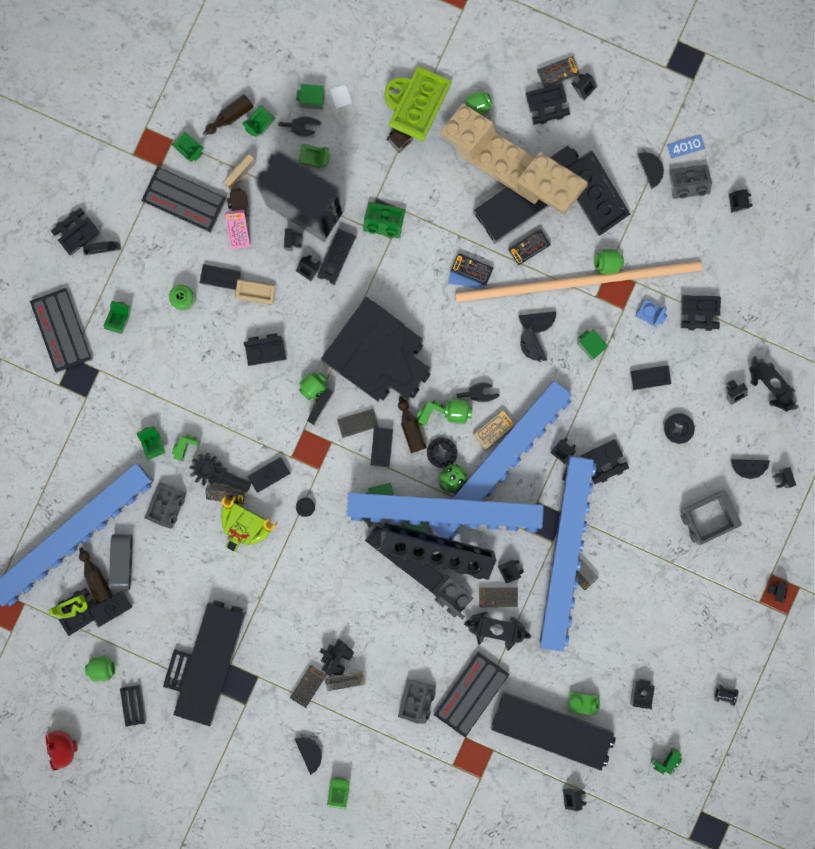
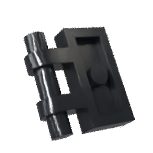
[525,83,570,125]
[51,207,101,256]
[680,295,721,331]
[580,439,629,485]
[53,588,97,636]

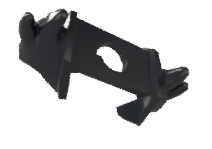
[749,356,799,412]
[464,612,531,650]

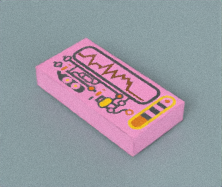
[225,209,250,249]

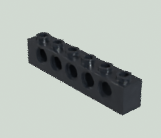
[377,523,497,580]

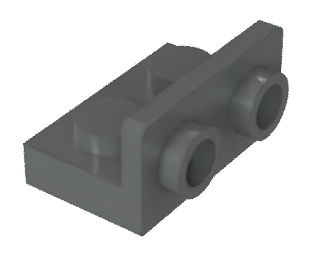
[669,164,712,199]
[144,483,186,529]
[431,574,473,620]
[398,679,436,724]

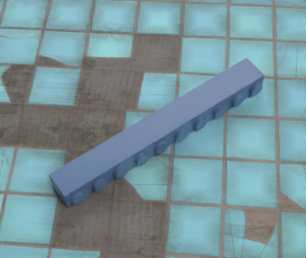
[429,380,572,540]
[539,455,596,652]
[0,463,153,607]
[347,493,544,532]

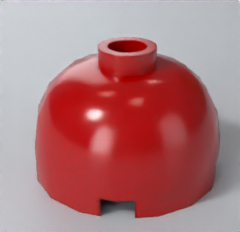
[45,730,78,771]

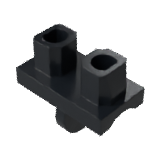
[319,639,354,677]

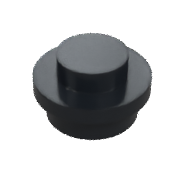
[296,498,315,517]

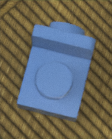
[635,299,667,327]

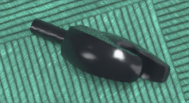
[278,116,321,136]
[456,382,500,402]

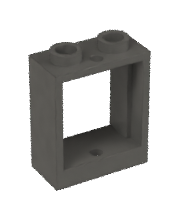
[680,490,742,545]

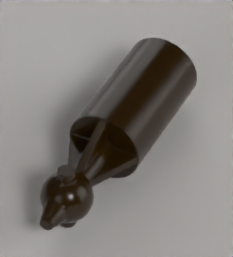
[203,93,254,136]
[398,396,427,453]
[79,547,113,604]

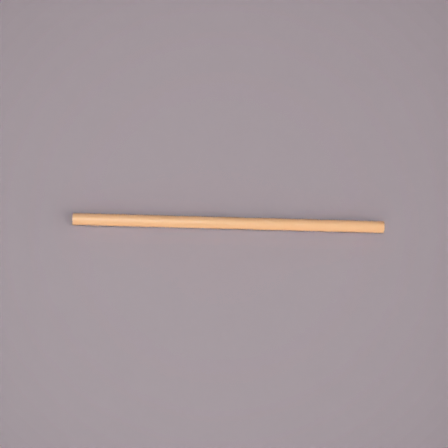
[455,261,702,302]

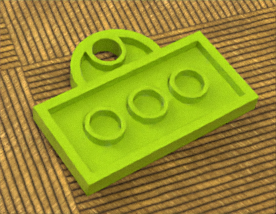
[384,66,452,142]

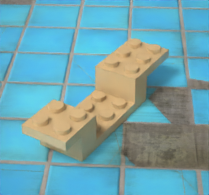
[440,104,588,215]

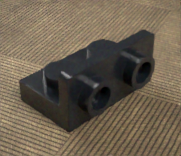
[243,333,286,366]

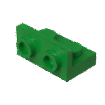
[363,202,406,238]

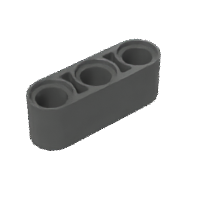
[109,534,133,591]

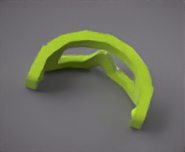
[49,595,87,618]

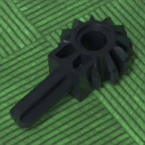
[189,453,251,492]

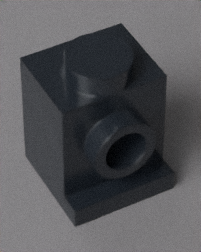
[630,679,655,710]

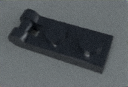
[317,229,356,285]

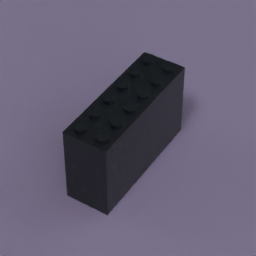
[256,150,345,242]

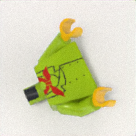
[221,494,278,552]

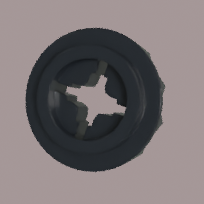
[664,413,695,444]
[427,438,457,468]

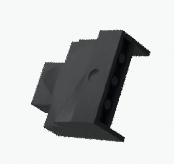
[321,296,431,402]

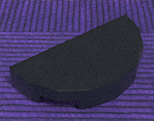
[637,152,664,189]
[83,241,121,256]
[518,311,556,333]
[520,325,547,362]
[730,459,770,479]
[295,737,322,775]

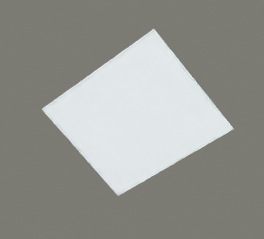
[330,84,352,109]

